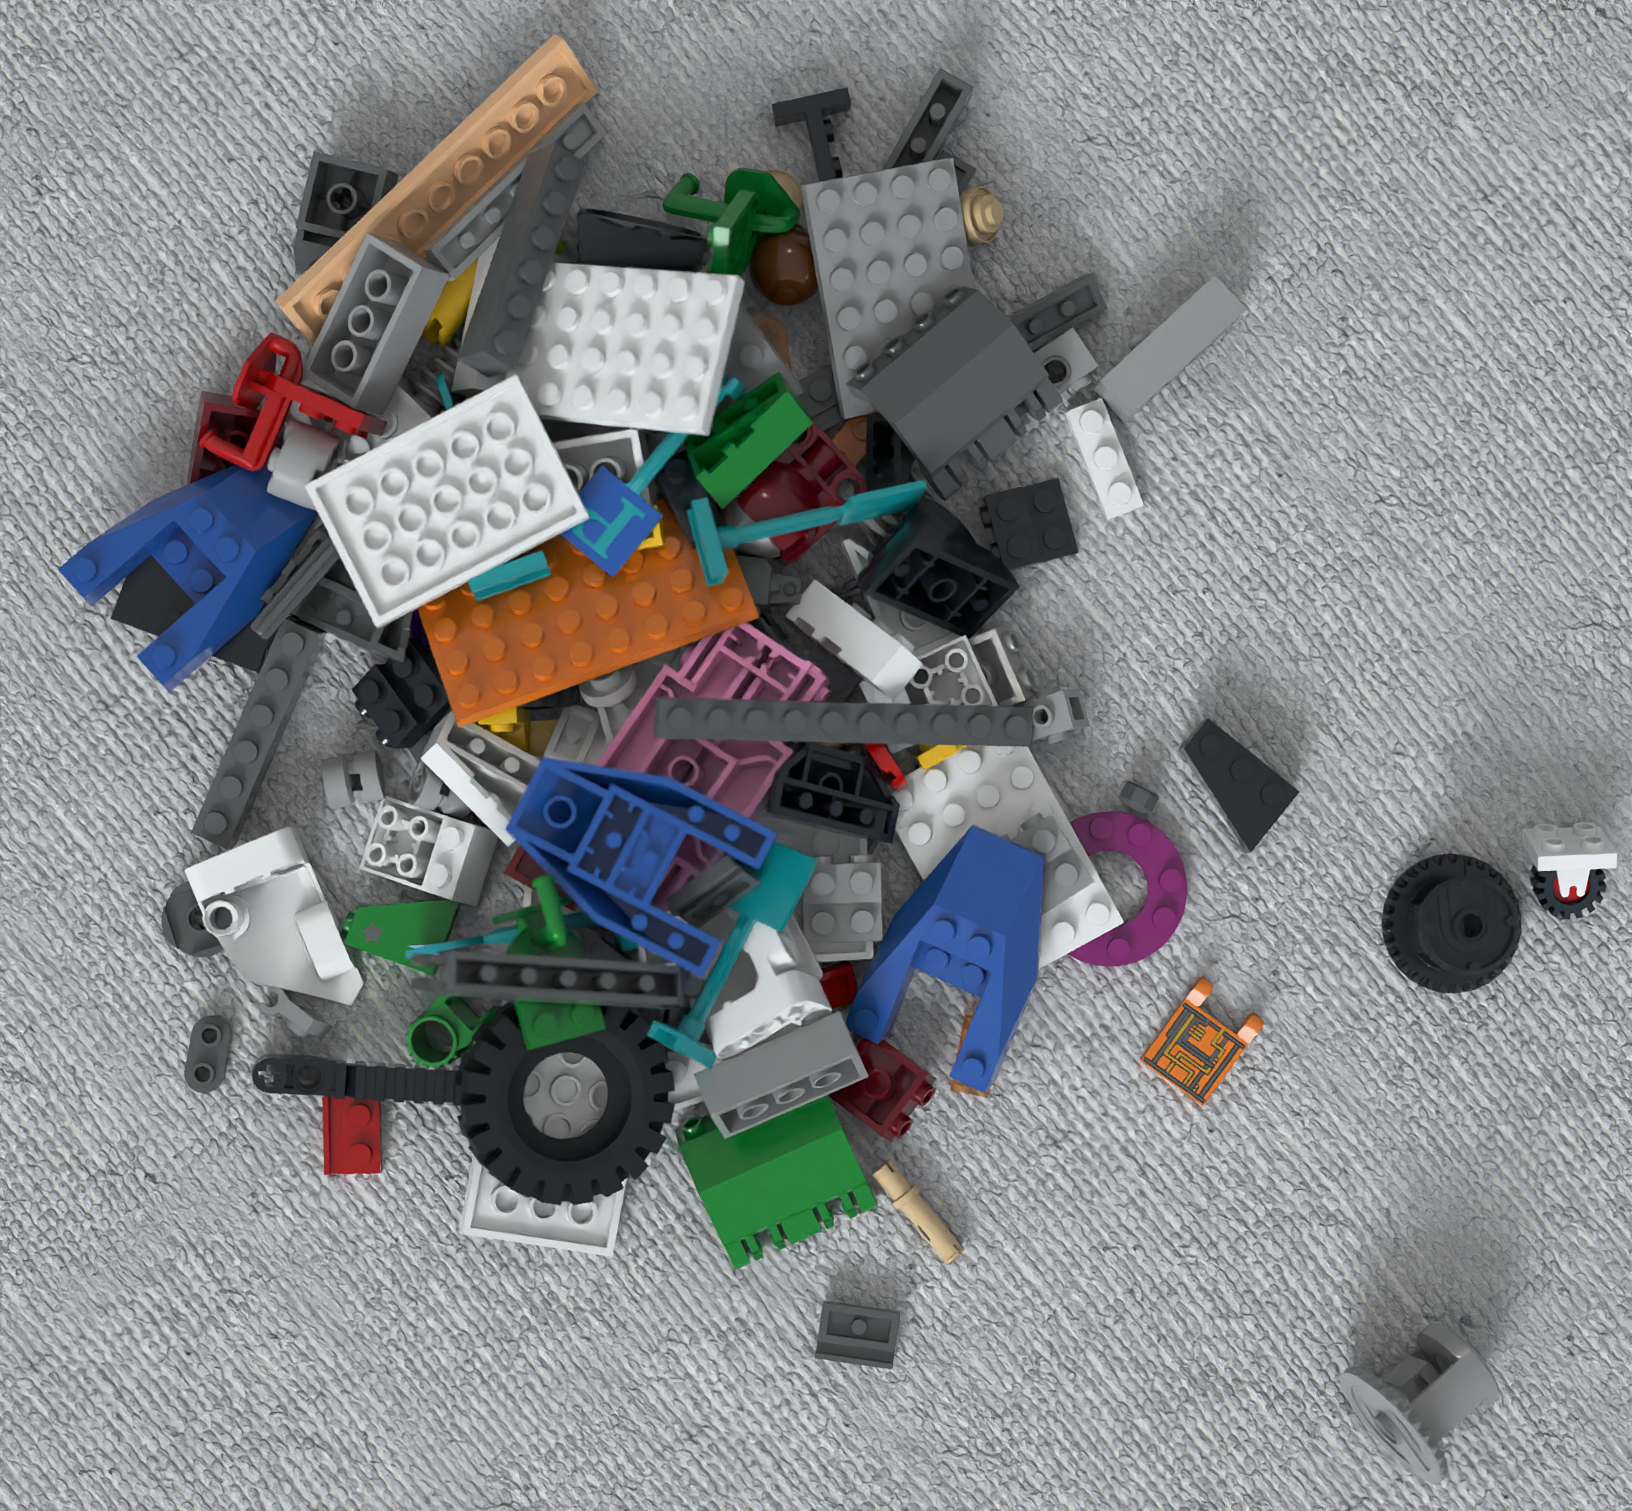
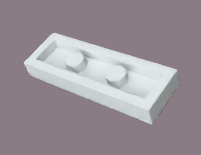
[1065,398,1144,521]

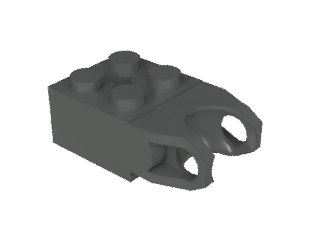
[293,151,398,281]

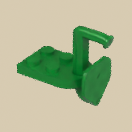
[662,168,801,277]
[492,874,606,1051]

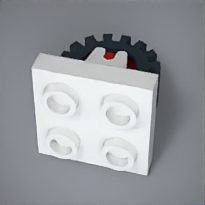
[1522,822,1617,919]

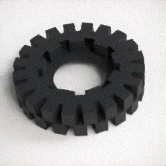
[455,1001,675,1205]

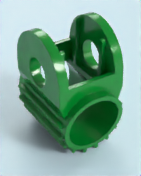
[405,996,501,1069]

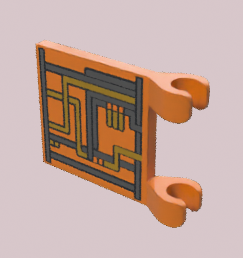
[1140,976,1264,1106]

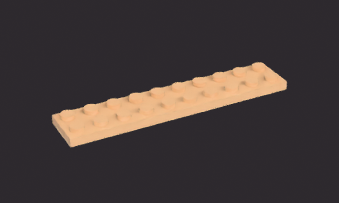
[275,34,598,348]

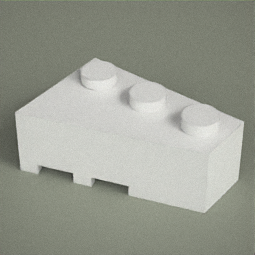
[785,579,923,701]
[420,711,541,846]

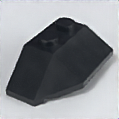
[767,742,900,843]

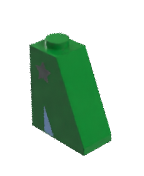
[341,899,462,975]

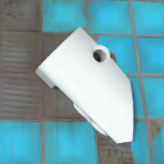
[184,827,364,1006]

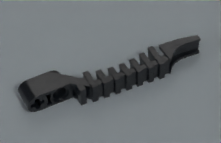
[252,1054,463,1106]

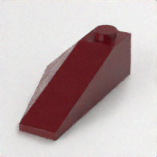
[186,391,279,485]

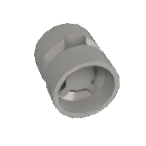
[321,750,386,809]
[408,760,471,820]

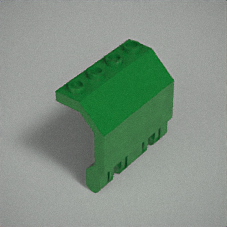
[674,1095,878,1270]

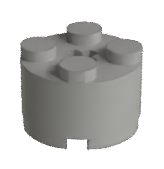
[267,419,347,511]

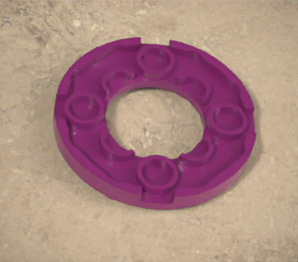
[1068,811,1187,967]

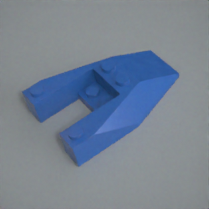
[58,454,318,693]
[505,757,777,978]
[845,824,1045,1093]

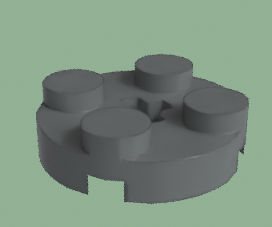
[161,881,233,957]

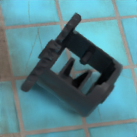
[1382,854,1522,993]

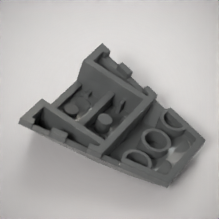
[260,523,414,663]

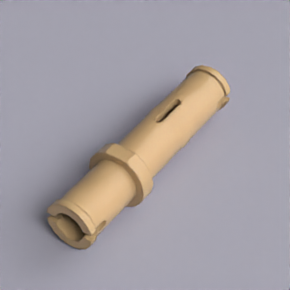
[871,1159,965,1264]

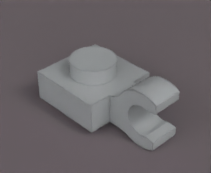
[259,986,331,1039]

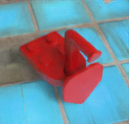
[199,332,387,471]

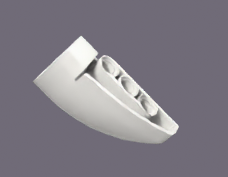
[685,856,832,1059]

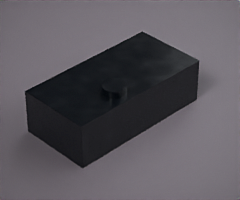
[110,555,278,673]

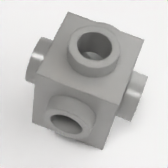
[1023,686,1090,745]

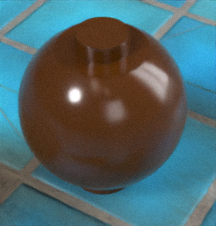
[749,223,819,306]

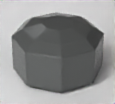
[1119,781,1159,813]

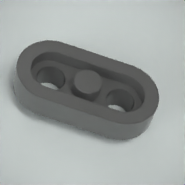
[184,1015,233,1093]

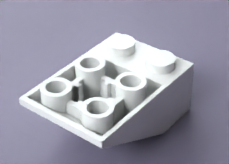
[858,635,998,755]
[359,796,498,906]

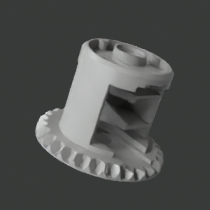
[1339,1323,1499,1484]

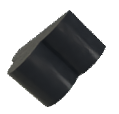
[858,498,1020,639]

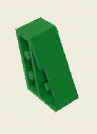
[683,372,812,510]

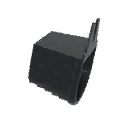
[576,208,709,273]

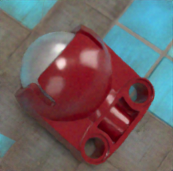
[720,422,867,567]

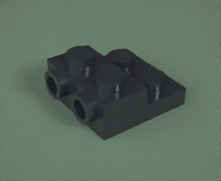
[978,478,1079,572]
[351,638,451,749]

